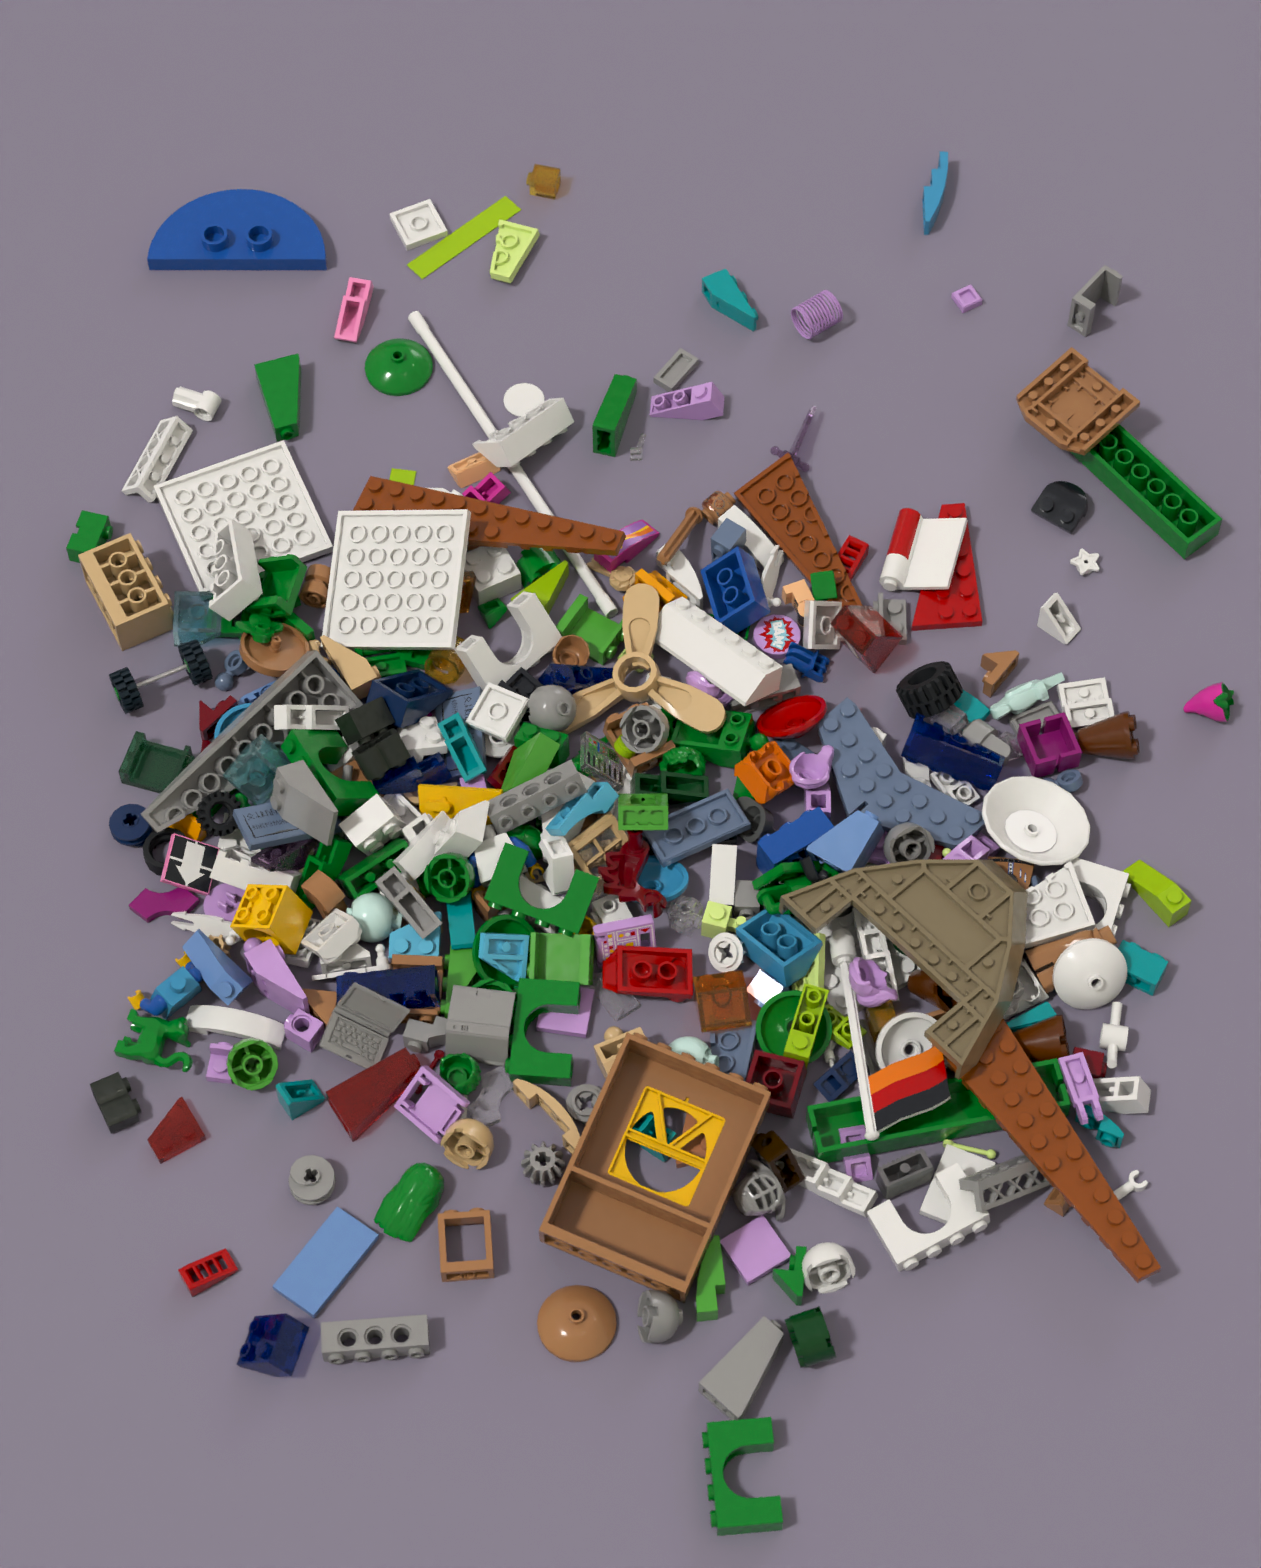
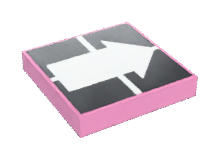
[160,833,219,896]

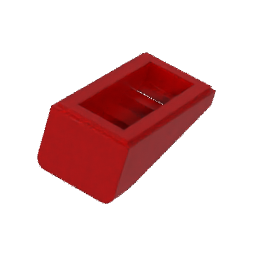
[838,535,869,581]
[178,1248,239,1297]

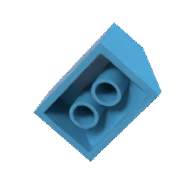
[735,909,823,988]

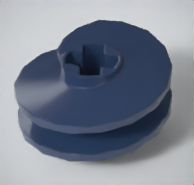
[109,804,155,847]

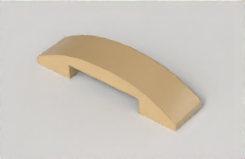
[513,1079,580,1155]

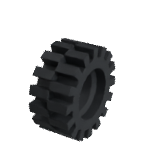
[196,791,241,836]

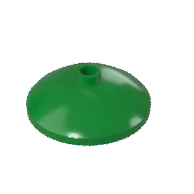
[365,338,433,396]
[472,914,535,990]
[756,990,832,1064]

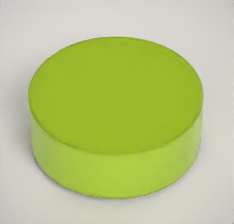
[614,735,636,759]

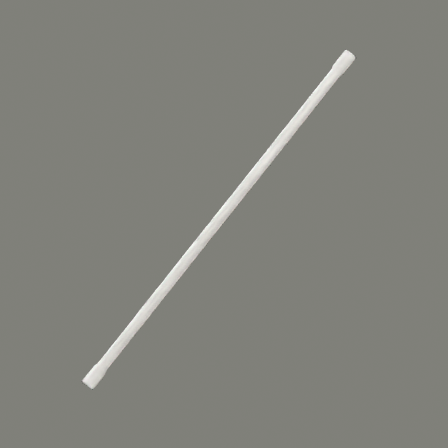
[408,311,618,618]

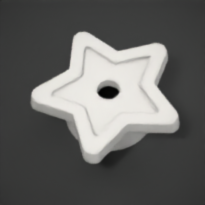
[1070,549,1099,575]

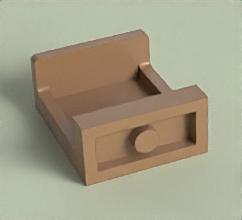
[603,702,676,778]
[391,954,444,1024]

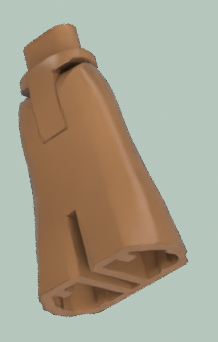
[1025,925,1117,994]

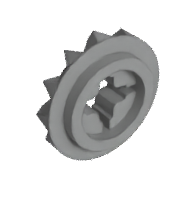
[566,1084,601,1124]

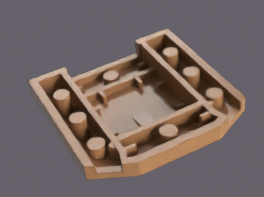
[1016,347,1140,455]

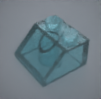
[173,591,222,647]
[223,734,291,805]

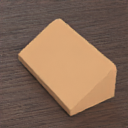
[447,452,501,488]

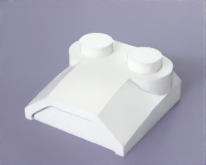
[301,908,362,964]

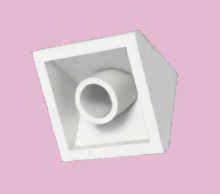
[803,600,842,649]

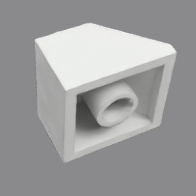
[433,800,490,858]

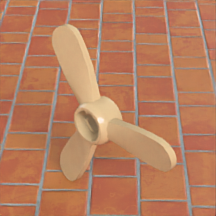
[559,583,726,734]

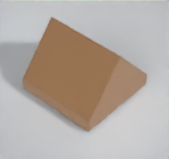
[1044,1187,1070,1217]

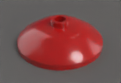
[757,695,827,739]

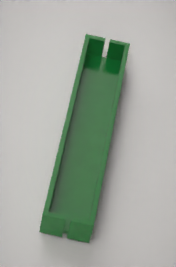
[806,1058,1071,1163]

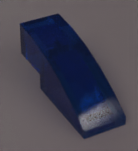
[371,752,452,794]

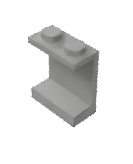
[1067,265,1123,337]

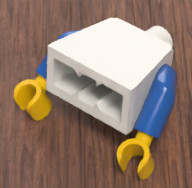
[469,824,544,900]

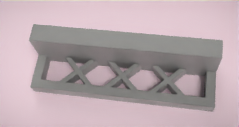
[959,1154,1051,1212]

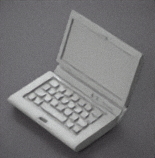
[319,982,410,1073]
[445,985,516,1067]

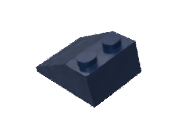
[366,669,454,728]

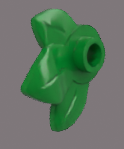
[235,613,284,643]

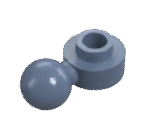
[215,650,248,691]
[1043,769,1083,793]

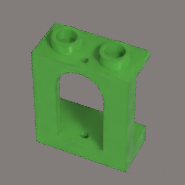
[618,793,668,830]

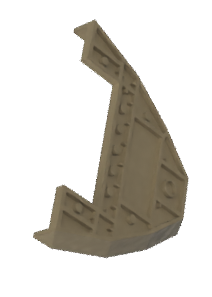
[779,859,1028,1080]

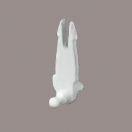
[761,545,783,608]
[171,911,243,945]
[312,944,392,991]

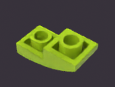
[825,1003,867,1050]

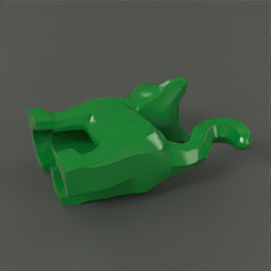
[114,1009,193,1072]

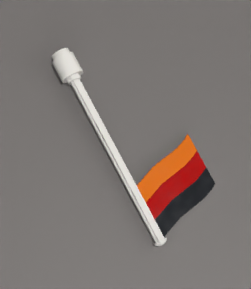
[829,929,950,1141]

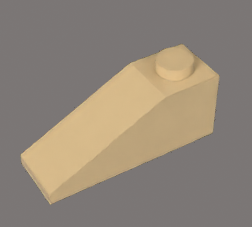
[320,635,381,700]

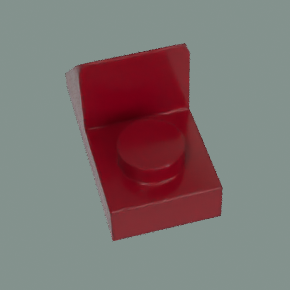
[199,695,238,741]

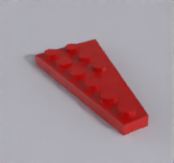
[911,503,982,631]

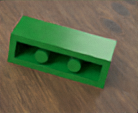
[336,838,409,900]

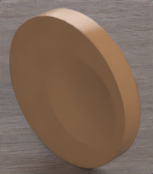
[239,621,309,677]

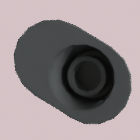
[736,796,776,843]

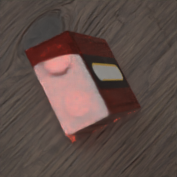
[830,605,903,673]

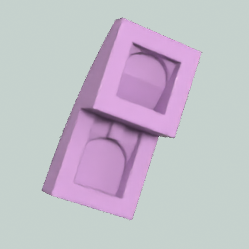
[838,1125,873,1183]

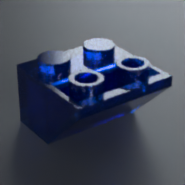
[236,1313,310,1377]

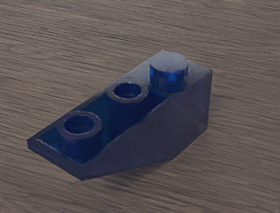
[538,663,613,694]

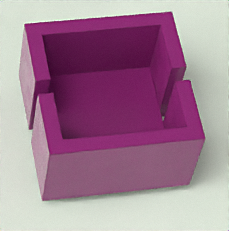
[1017,712,1082,778]

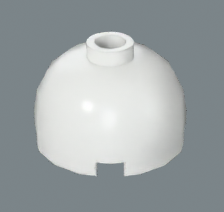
[802,1242,855,1294]

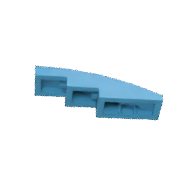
[922,152,948,235]

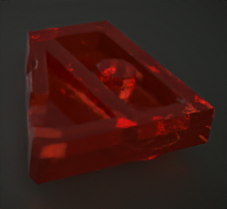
[147,1097,206,1164]

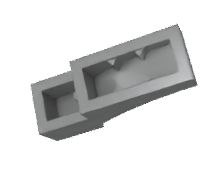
[403,1016,447,1053]

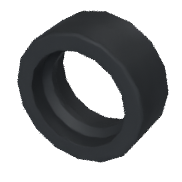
[143,827,186,876]

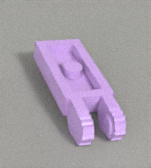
[1058,1052,1104,1125]

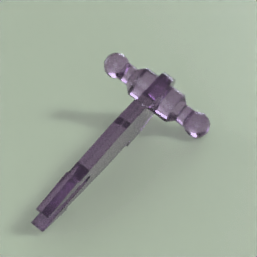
[771,406,816,472]

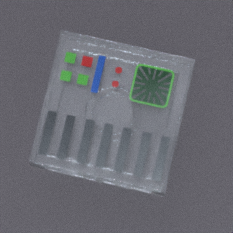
[580,731,623,791]

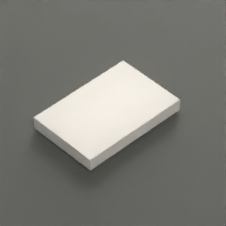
[919,1144,996,1224]

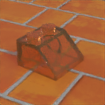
[692,970,752,1032]

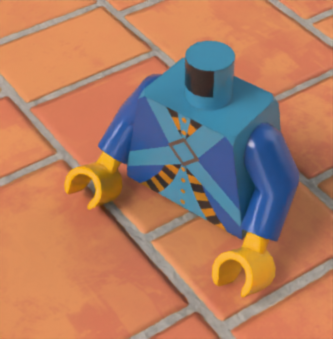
[127,951,204,1020]

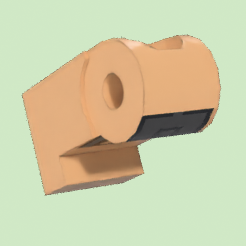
[782,579,815,627]

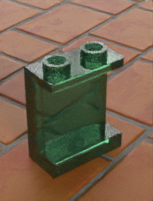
[118,731,195,793]

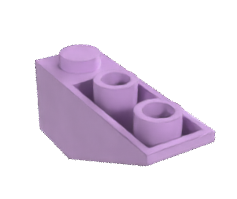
[650,382,725,420]

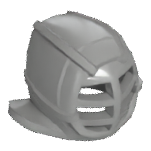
[731,1159,786,1221]

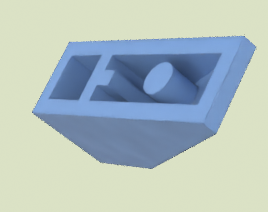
[182,929,253,1005]

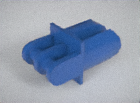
[783,642,830,682]

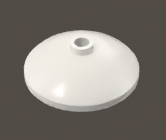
[1052,938,1127,1010]
[875,1012,947,1070]

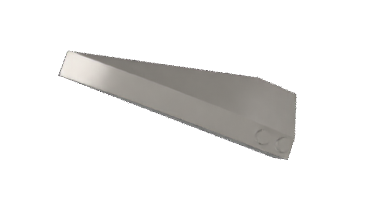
[140,650,363,833]

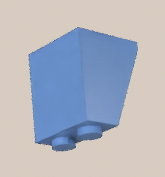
[806,810,885,874]

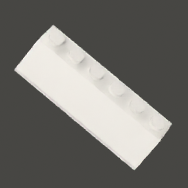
[655,596,783,706]

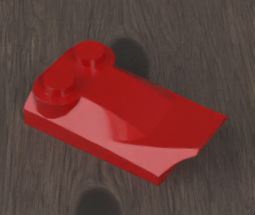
[602,945,693,1003]

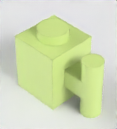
[701,901,746,938]

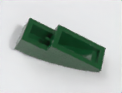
[630,771,709,804]

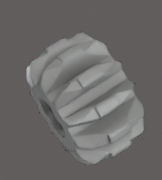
[521,1141,565,1187]

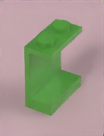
[556,594,624,665]
[526,932,595,985]

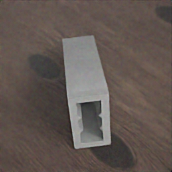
[699,1316,784,1420]

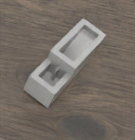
[375,866,442,939]

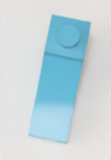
[545,782,619,836]

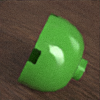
[226,1038,278,1090]

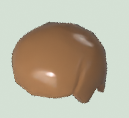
[552,634,590,674]

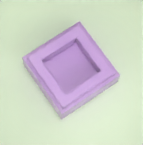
[951,284,983,313]

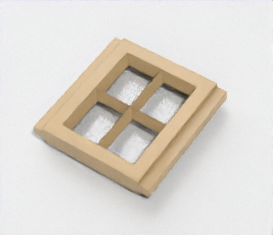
[567,811,628,894]

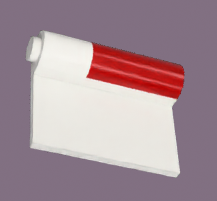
[879,508,968,591]

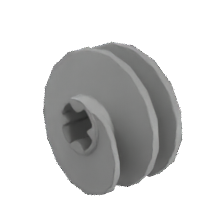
[289,1155,336,1205]

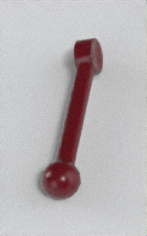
[414,1050,444,1094]

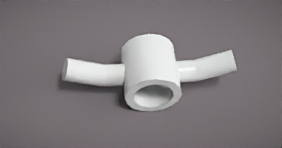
[1099,1002,1128,1068]

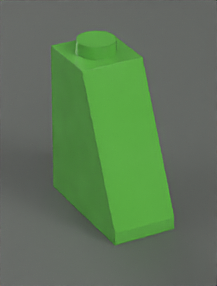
[501,732,560,793]

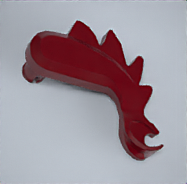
[598,830,667,918]

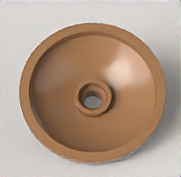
[537,1285,617,1362]

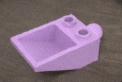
[243,937,311,1015]

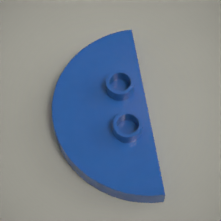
[147,189,327,270]

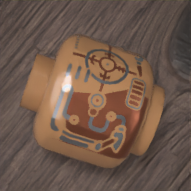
[701,491,736,525]

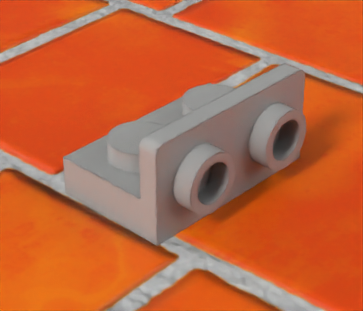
[873,593,907,645]

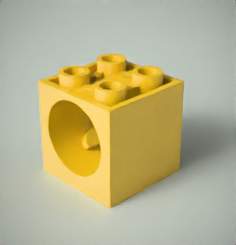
[230,884,313,955]

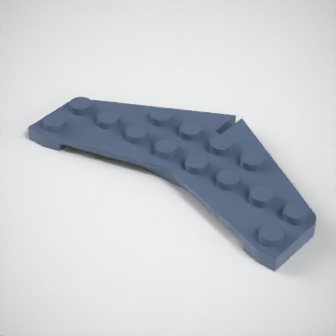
[818,697,985,849]

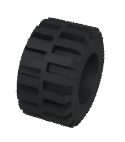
[896,661,963,719]

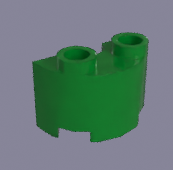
[514,547,562,588]

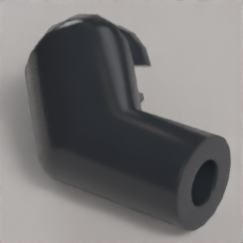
[799,856,829,884]

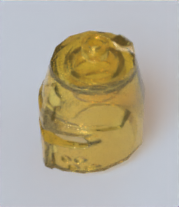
[424,636,466,684]

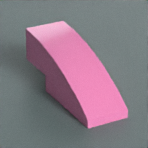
[334,277,374,343]

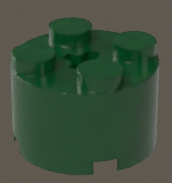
[785,1306,837,1368]

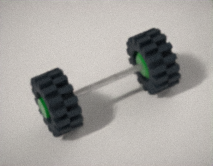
[109,639,213,714]

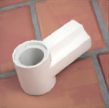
[172,386,222,421]

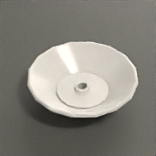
[982,776,1090,866]

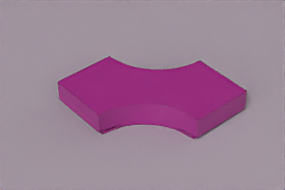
[129,887,200,923]

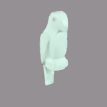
[989,672,1065,720]

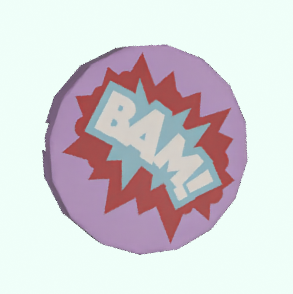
[754,615,800,659]

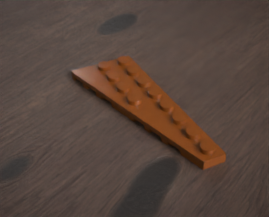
[734,453,865,625]

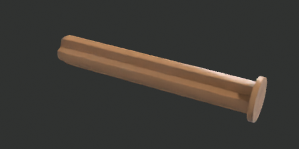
[657,507,703,565]

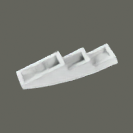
[852,907,899,1003]
[776,1148,878,1217]

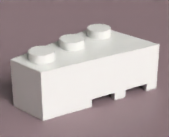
[209,845,302,893]

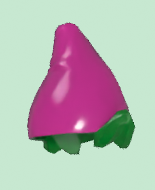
[1183,682,1234,722]

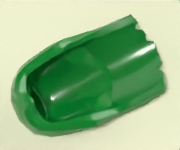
[374,1163,444,1242]

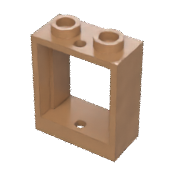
[437,1208,495,1282]

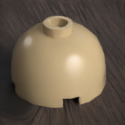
[441,1118,494,1169]

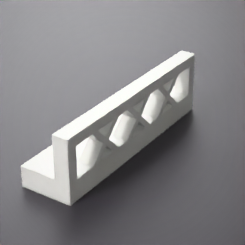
[122,416,193,503]

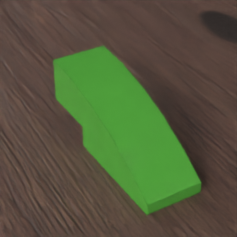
[696,1235,726,1322]

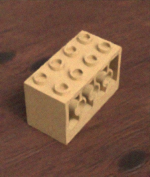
[78,533,175,651]

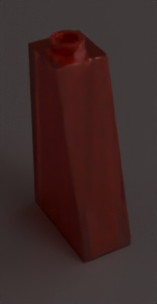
[326,1047,421,1142]

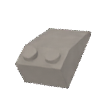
[270,760,338,846]

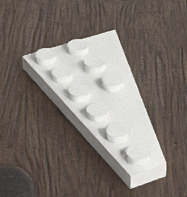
[1024,861,1095,949]

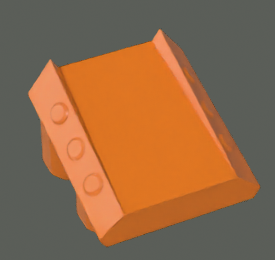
[734,741,795,804]

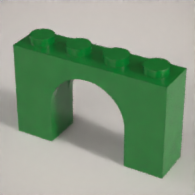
[281,729,379,816]
[484,842,600,937]
[505,978,581,1086]
[702,1417,783,1536]

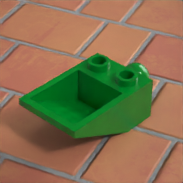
[671,710,769,768]

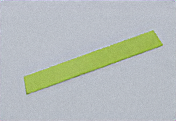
[407,196,521,279]

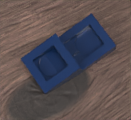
[813,1050,868,1102]

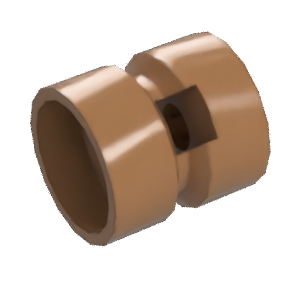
[299,564,331,608]

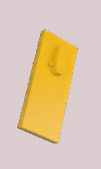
[418,784,503,825]

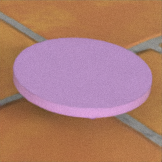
[203,883,245,922]

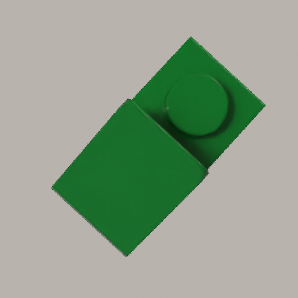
[772,1246,807,1306]

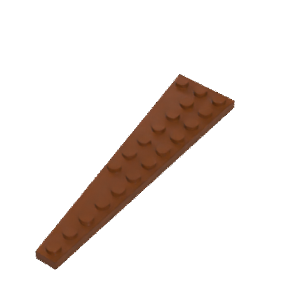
[353,476,626,556]
[931,1018,1161,1283]

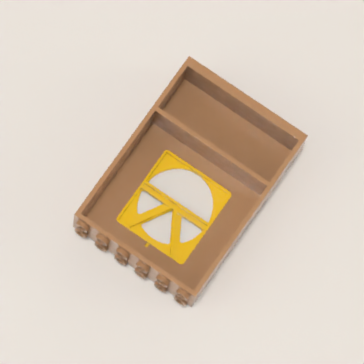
[539,1032,771,1303]

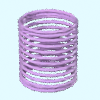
[791,290,843,339]

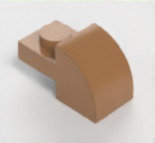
[301,870,348,919]

